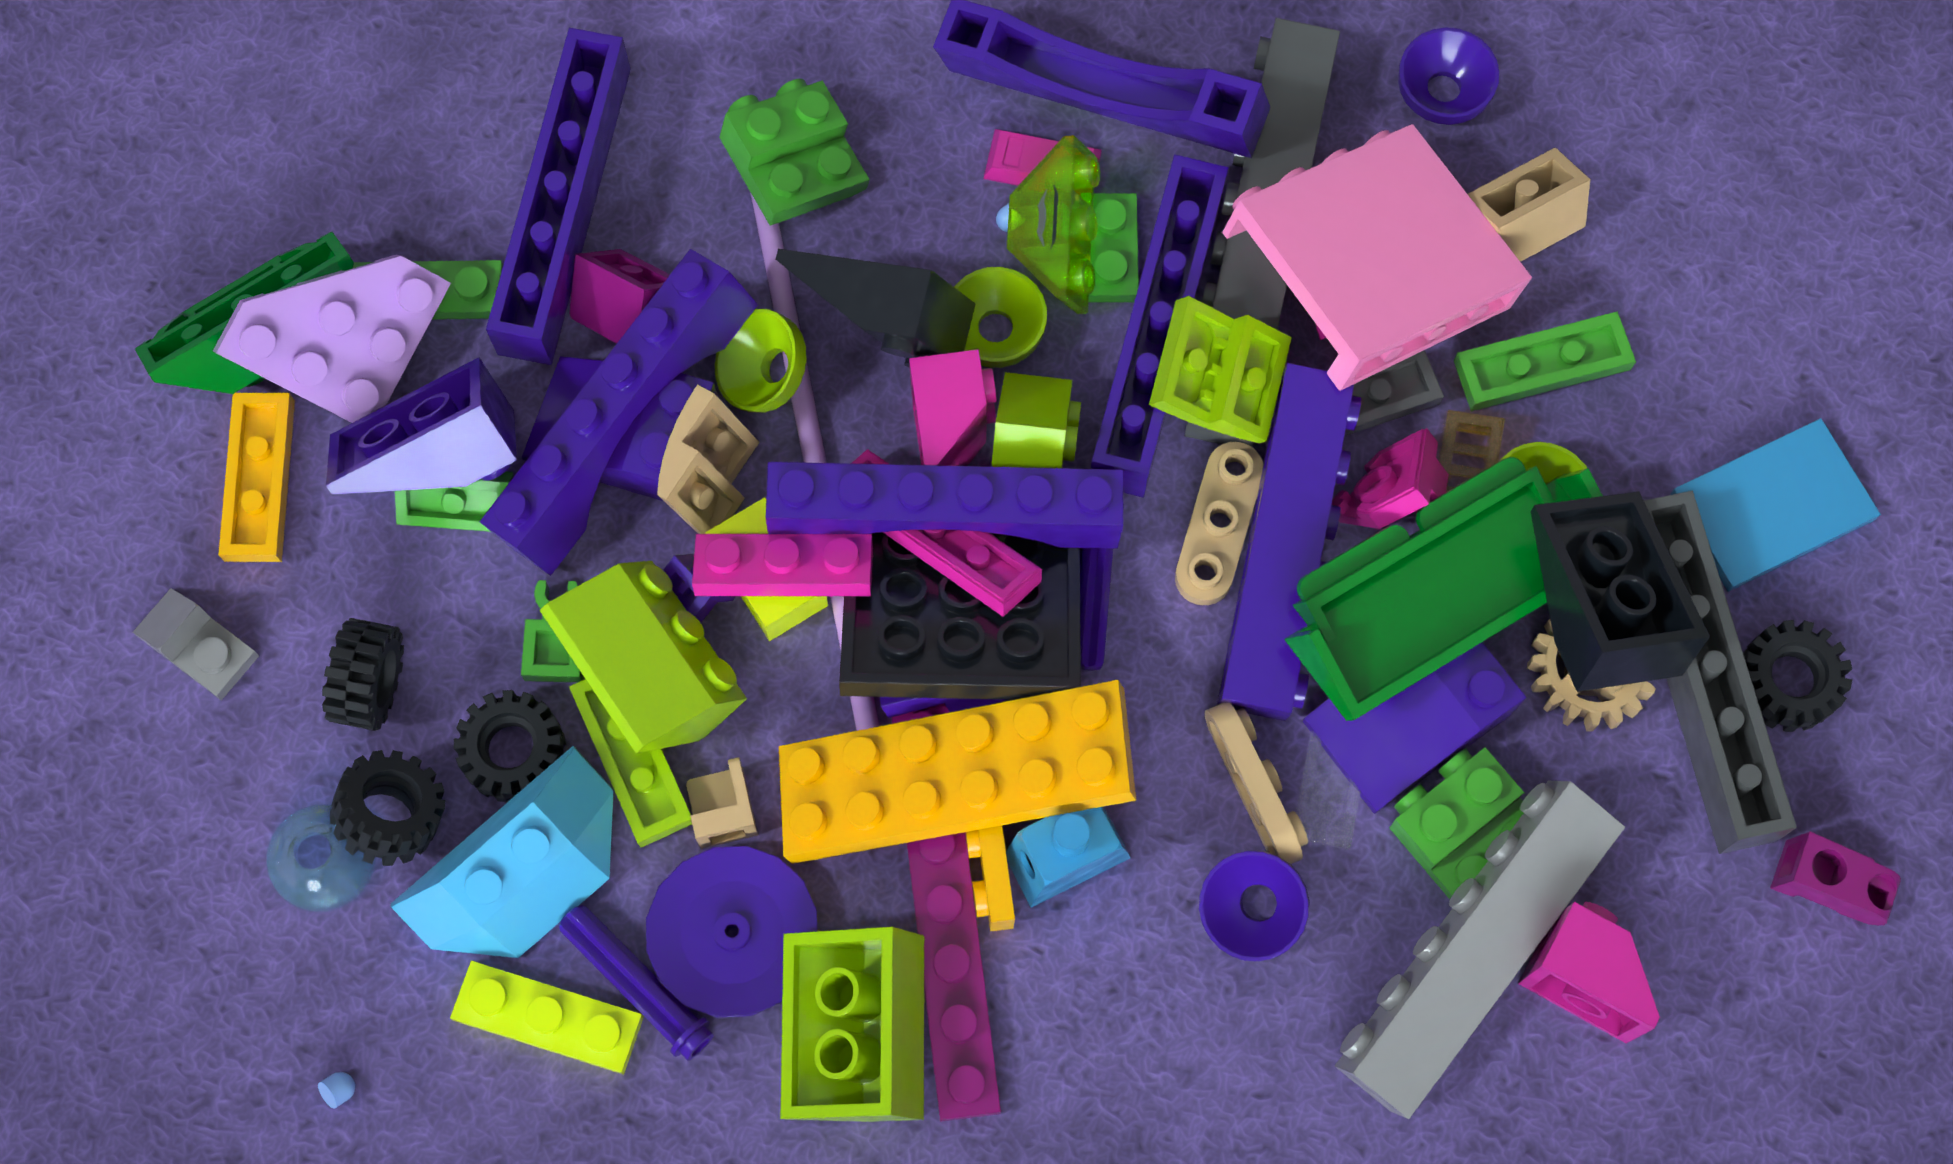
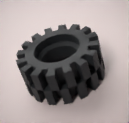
[322,618,404,731]
[1743,620,1853,732]
[454,690,566,803]

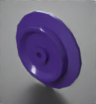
[646,846,818,1018]

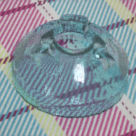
[266,804,376,912]

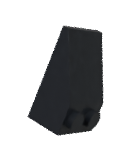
[775,249,976,368]
[1531,491,1710,692]

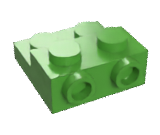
[719,79,870,226]
[1389,747,1525,899]

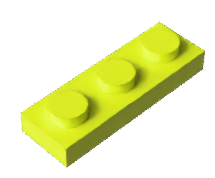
[450,961,644,1075]

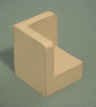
[686,757,758,849]

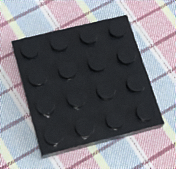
[839,532,1081,700]

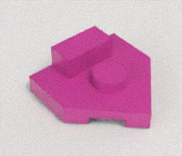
[1331,428,1449,529]

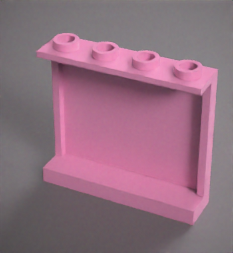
[1222,124,1532,391]

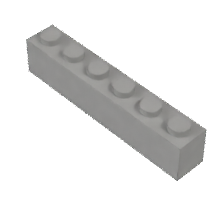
[1335,781,1625,1119]

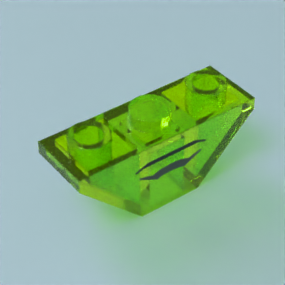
[1007,135,1100,314]

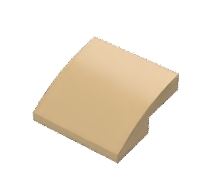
[657,384,760,534]

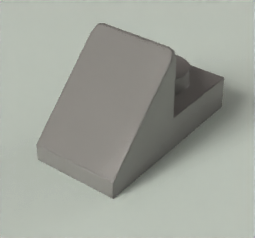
[132,588,259,701]

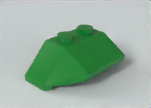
[135,232,354,394]

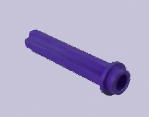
[1080,503,1124,671]
[559,905,714,1061]

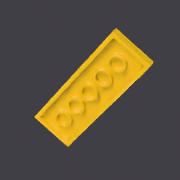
[779,680,1136,864]

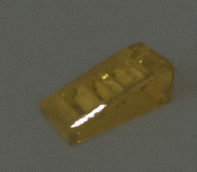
[1438,410,1505,492]

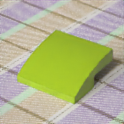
[1149,296,1292,443]

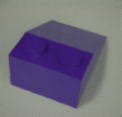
[522,356,717,501]
[326,357,517,495]
[1302,642,1526,814]

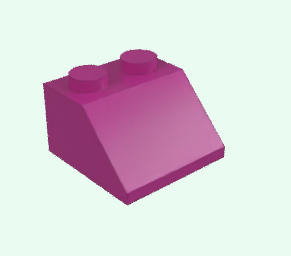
[909,349,996,466]
[1518,902,1660,1044]

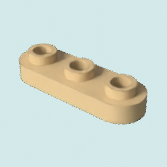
[1175,442,1263,605]
[1205,703,1308,864]

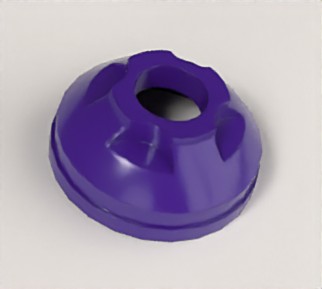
[1398,27,1499,125]
[1199,850,1310,962]

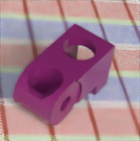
[1770,831,1901,926]

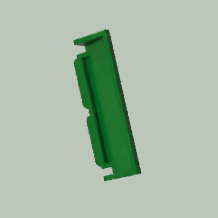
[1284,457,1603,721]

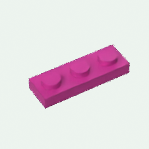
[692,534,873,596]

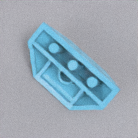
[391,746,613,958]

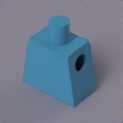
[1006,807,1131,908]

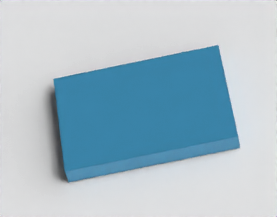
[1670,418,1881,592]

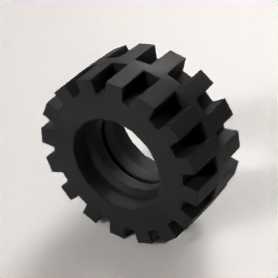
[330,750,446,866]

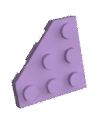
[213,254,451,423]

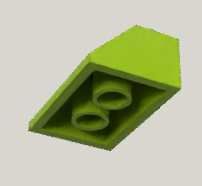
[539,561,747,754]
[780,927,924,1122]

